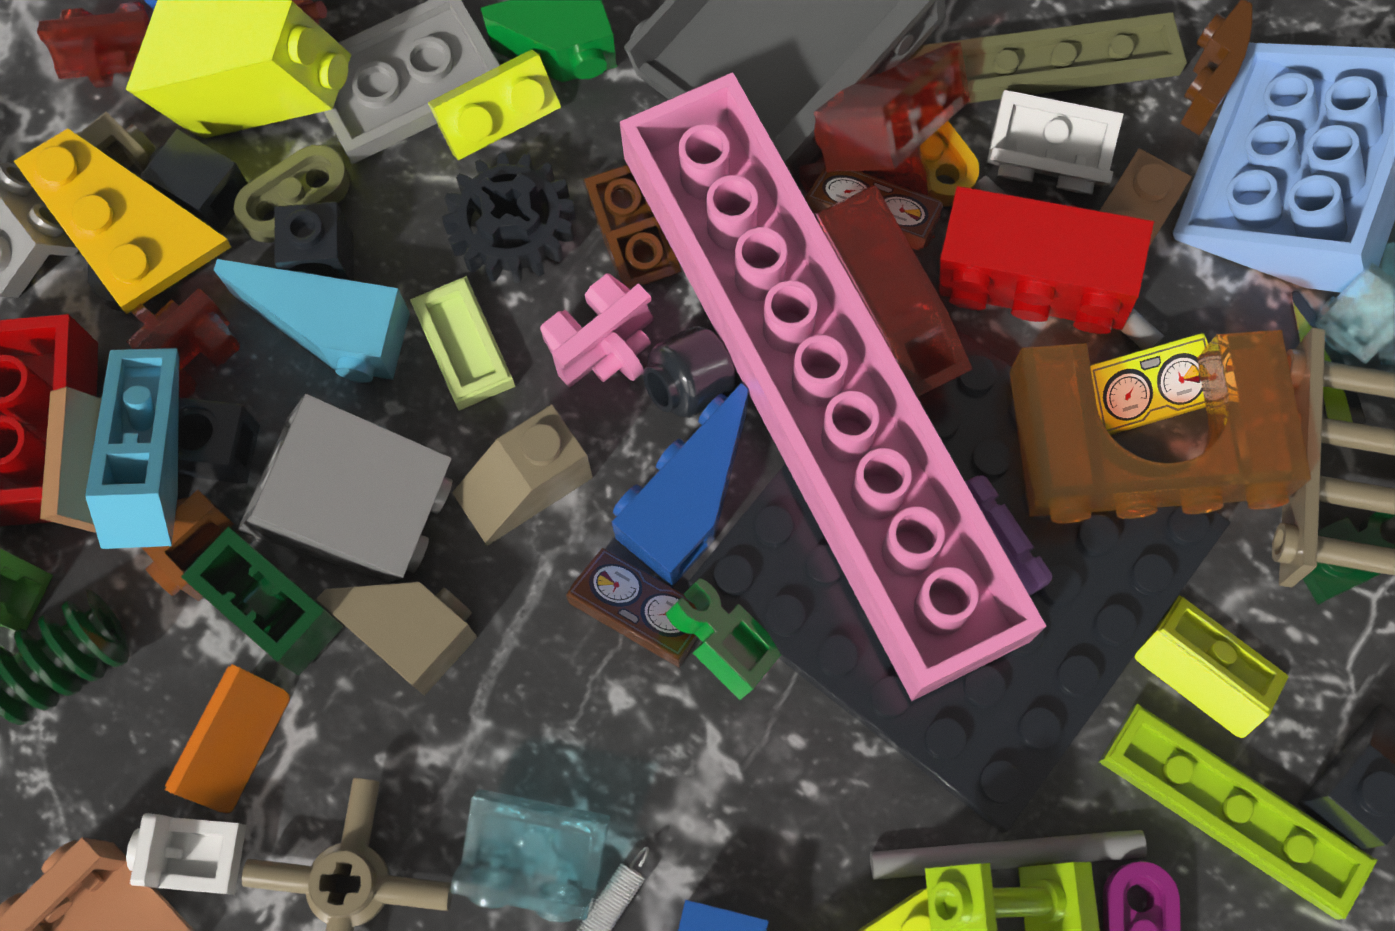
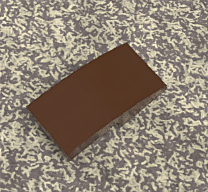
[1180,0,1252,136]
[583,165,682,290]

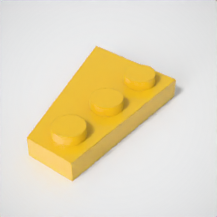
[14,128,231,314]

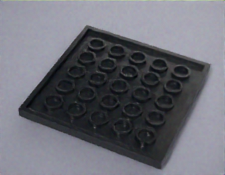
[688,301,1231,833]

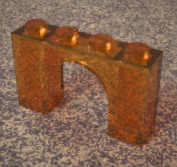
[1010,330,1311,523]

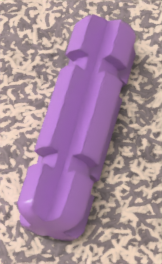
[965,476,1052,596]

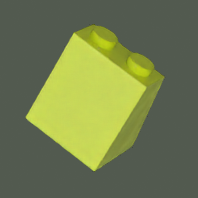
[126,0,351,138]

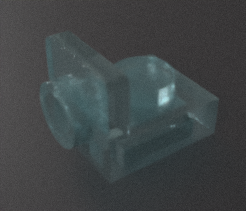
[1315,262,1395,364]

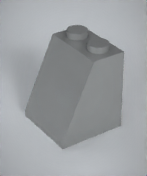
[237,394,453,583]

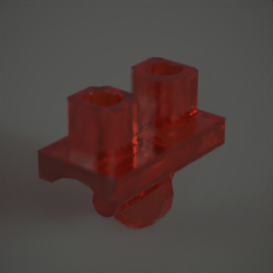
[37,2,150,88]
[126,288,240,398]

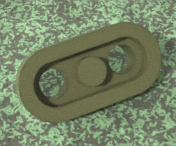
[234,145,350,243]

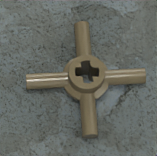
[242,778,453,931]

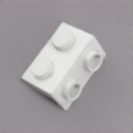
[986,90,1123,195]

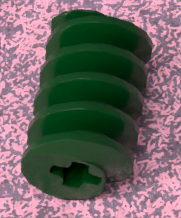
[0,589,130,726]

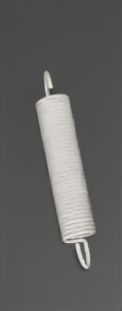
[576,847,649,931]

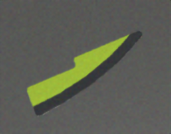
[1291,291,1366,424]

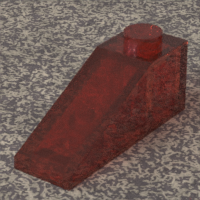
[814,42,970,172]

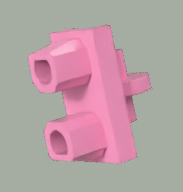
[540,273,653,388]

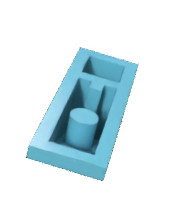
[214,259,410,382]
[85,348,179,549]

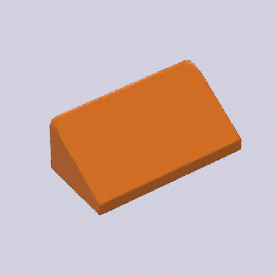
[165,664,290,814]

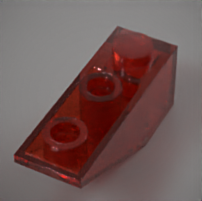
[816,185,972,397]

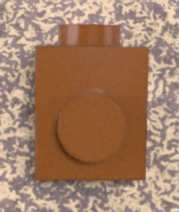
[141,489,234,601]

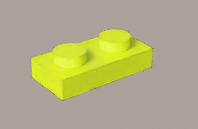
[427,49,561,161]

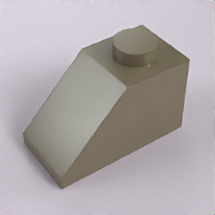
[452,404,593,546]
[316,582,478,696]

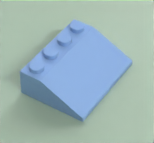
[1173,43,1395,296]

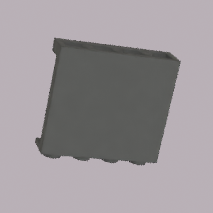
[624,0,946,184]

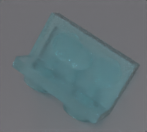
[450,789,611,922]

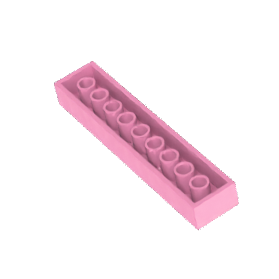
[620,72,1046,701]

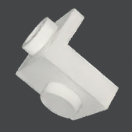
[127,813,247,895]

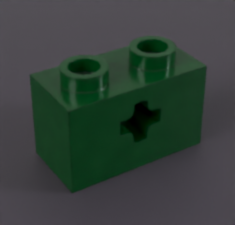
[181,527,344,676]

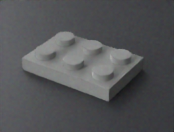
[323,0,500,164]

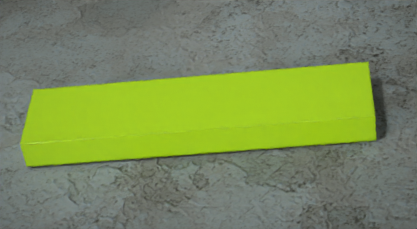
[1098,704,1377,920]

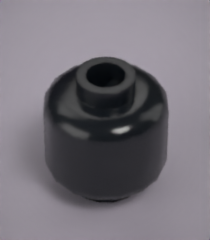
[643,326,737,418]

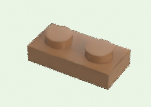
[1100,148,1192,247]

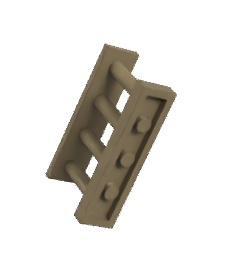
[1272,328,1395,588]

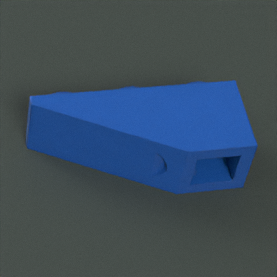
[612,383,748,587]

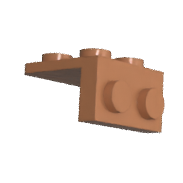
[0,837,195,931]

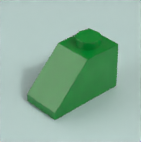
[481,0,617,82]

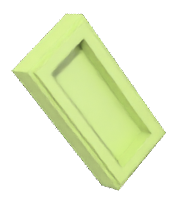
[410,276,516,411]

